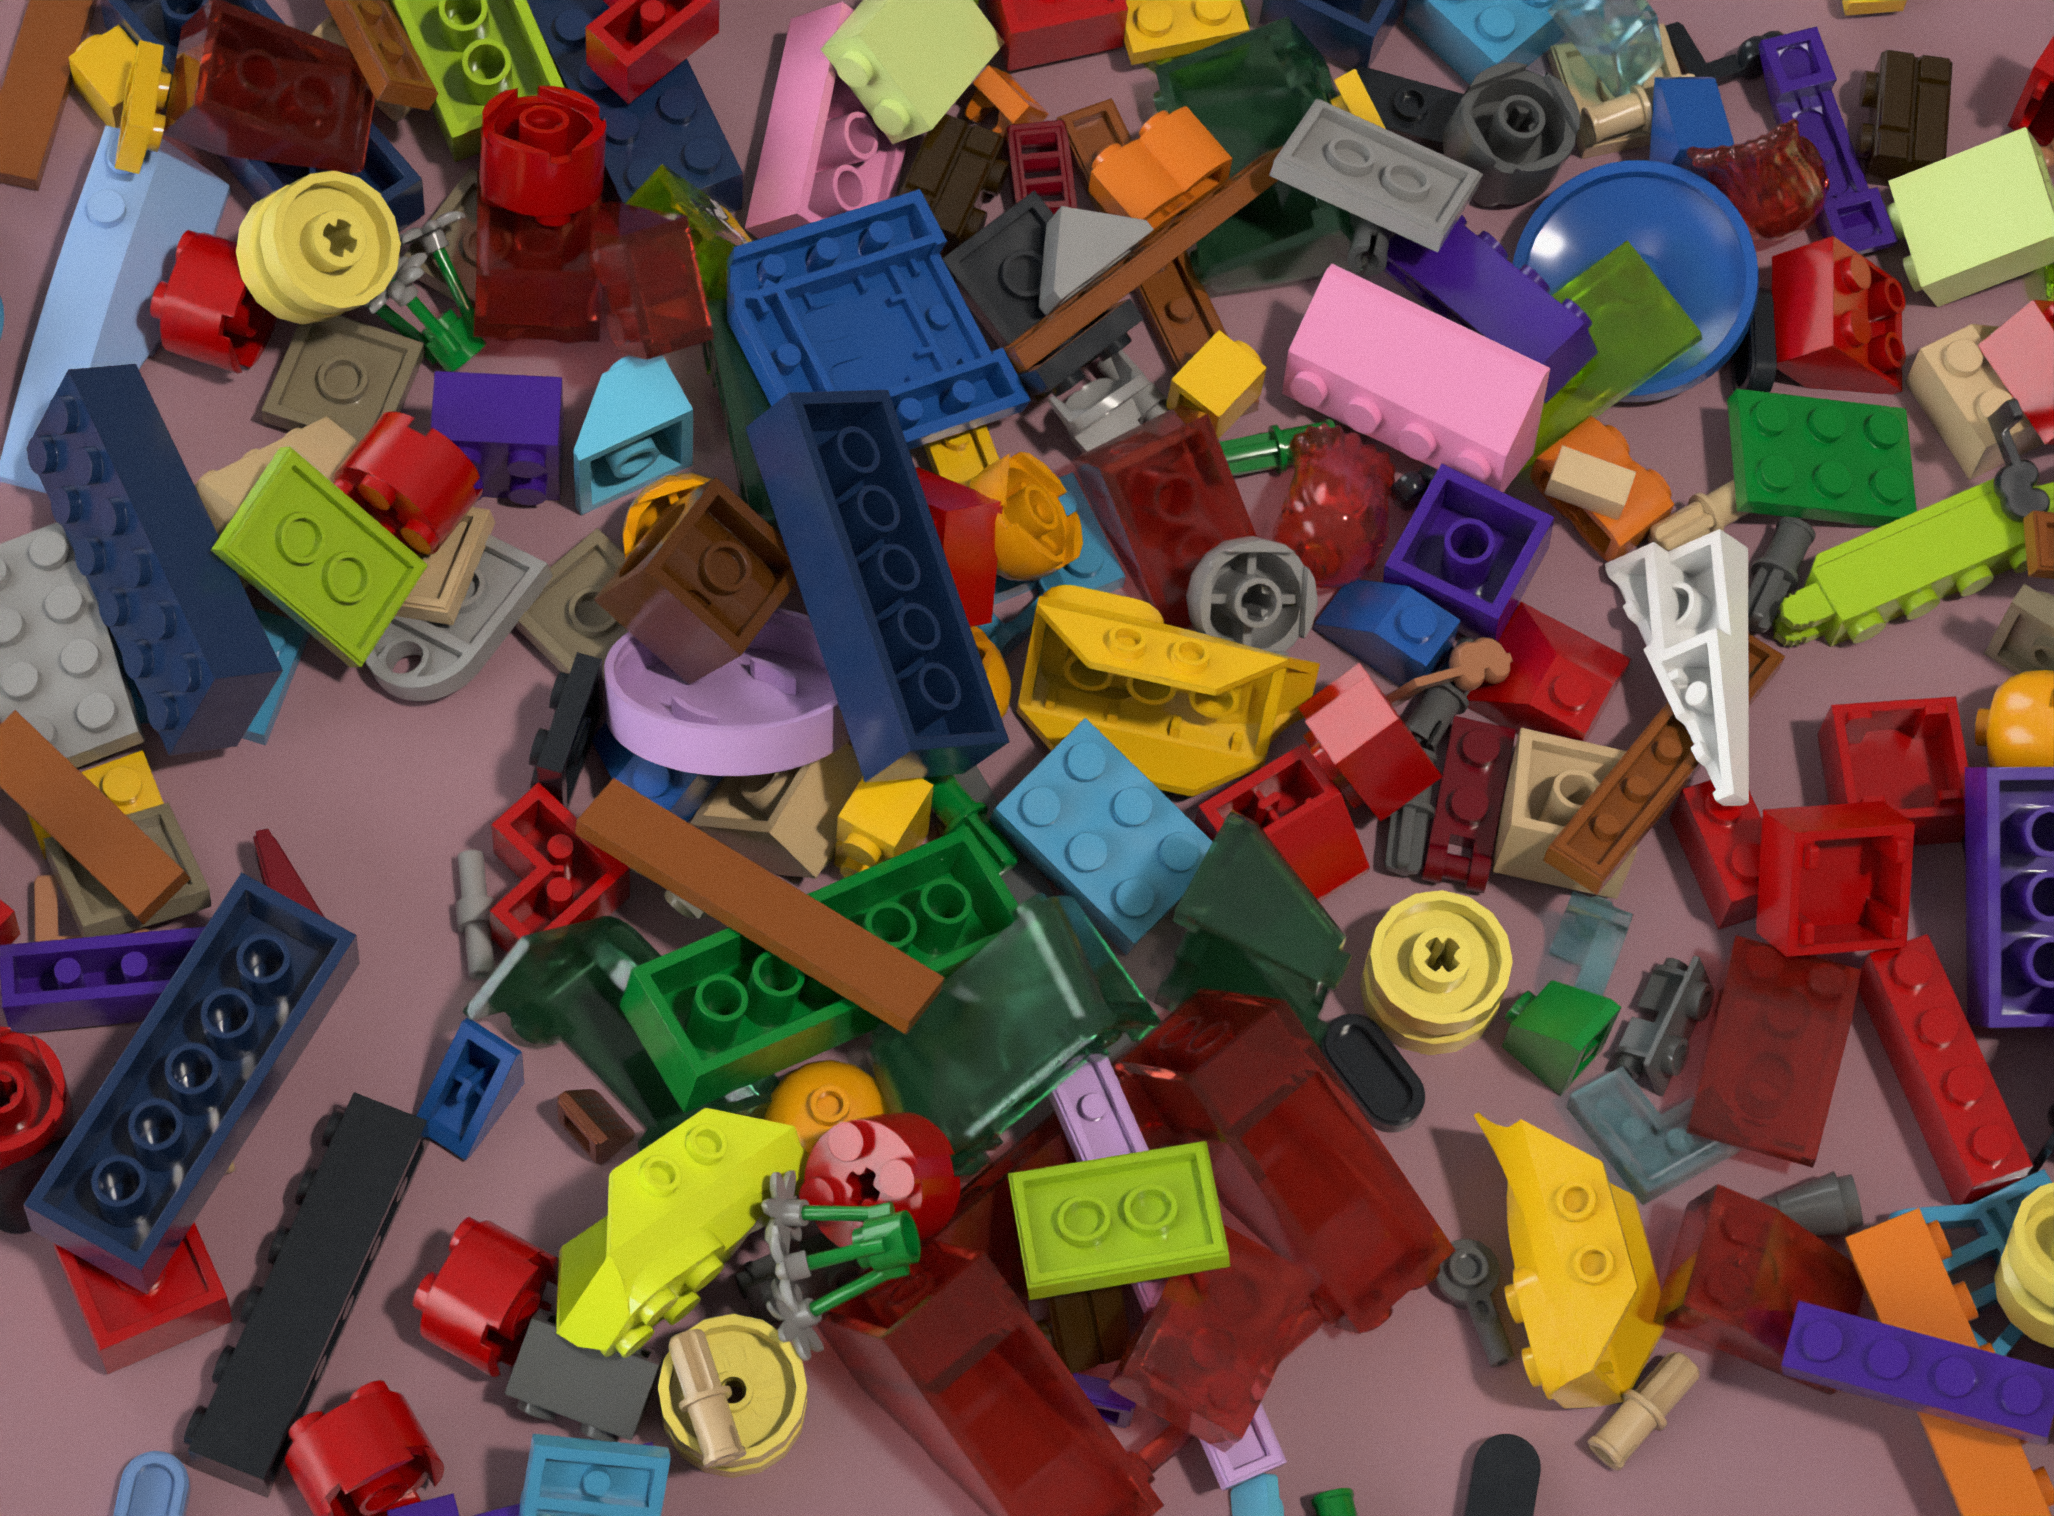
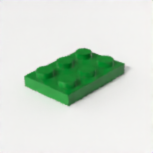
[1727,389,1917,527]

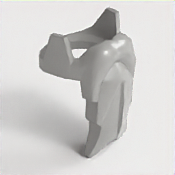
[1047,350,1181,513]

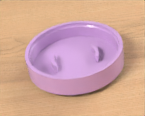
[604,608,850,776]

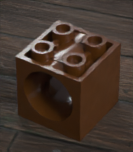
[594,477,797,685]

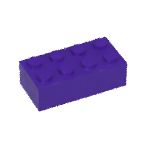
[1965,767,2054,1028]

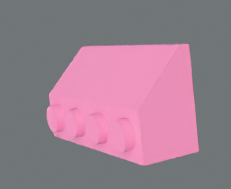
[745,1,908,239]
[1282,264,1550,492]

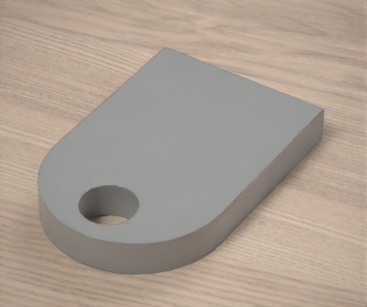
[366,534,553,701]

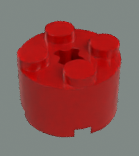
[479,86,607,226]
[150,230,277,374]
[333,411,483,555]
[0,1026,73,1170]
[799,1112,961,1247]
[413,1217,559,1377]
[285,1380,444,1516]

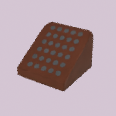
[557,1089,635,1165]

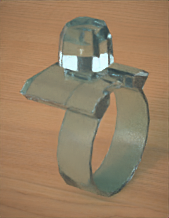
[1548,891,1634,996]

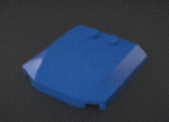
[727,189,1031,450]

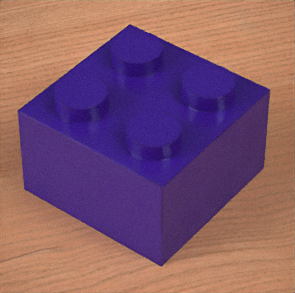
[431,371,564,505]
[1383,463,1554,642]

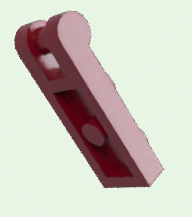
[1421,716,1516,893]

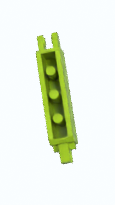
[1772,478,2054,648]

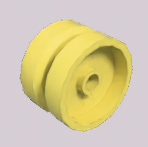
[236,170,401,325]
[1360,890,1513,1055]
[1994,1182,2054,1348]
[658,1314,807,1478]

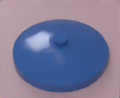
[1513,160,1759,402]

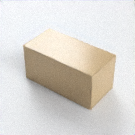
[1544,445,1636,520]

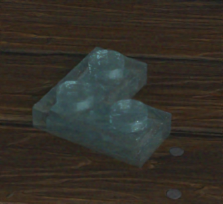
[1566,1066,1751,1205]

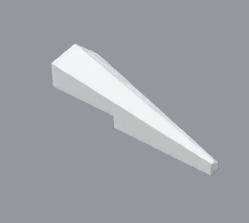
[1605,529,1749,806]

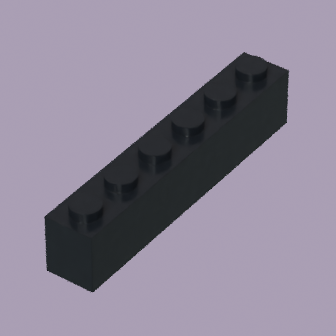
[184,1092,430,1498]

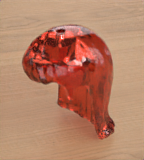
[1687,119,1830,241]
[1272,422,1396,591]

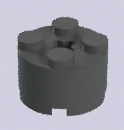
[1443,62,1580,207]

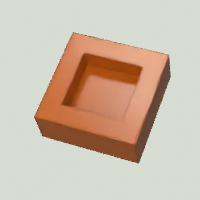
[965,65,1049,145]

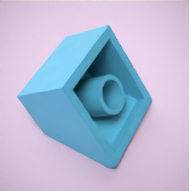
[573,349,693,515]

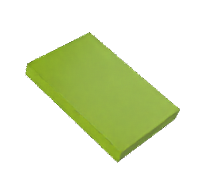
[211,447,428,668]
[1008,1141,1230,1300]

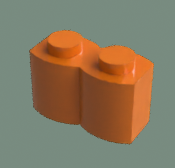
[1088,106,1233,237]
[1529,416,1675,562]

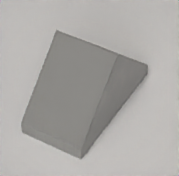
[1039,206,1154,316]

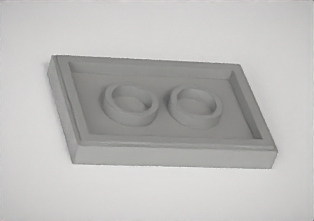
[1269,99,1483,252]

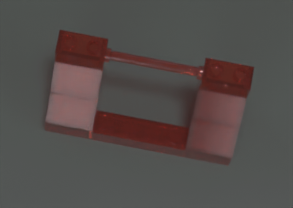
[816,988,1456,1516]

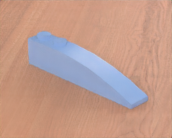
[0,125,231,493]

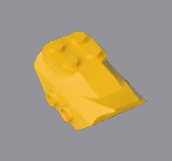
[1016,585,1320,797]
[1473,1112,1670,1409]

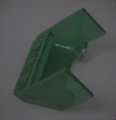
[462,916,780,1151]

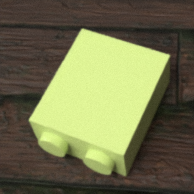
[821,0,1005,144]
[1886,127,2054,307]

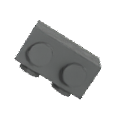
[504,1308,666,1442]

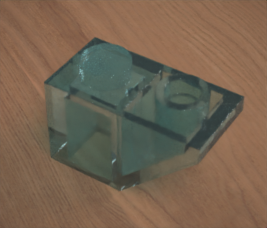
[1547,0,1665,98]

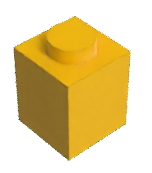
[68,24,167,129]
[1166,330,1267,445]

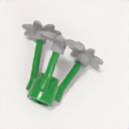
[363,211,487,372]
[761,1170,921,1361]

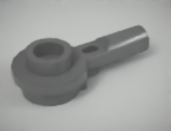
[1434,1239,1515,1368]

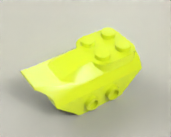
[556,1108,810,1358]

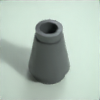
[1762,1171,1863,1238]

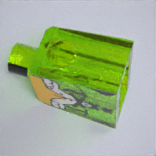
[620,164,752,304]

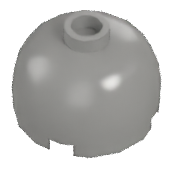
[1186,536,1318,656]

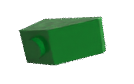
[1501,980,1622,1096]

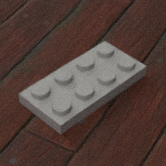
[0,522,146,768]

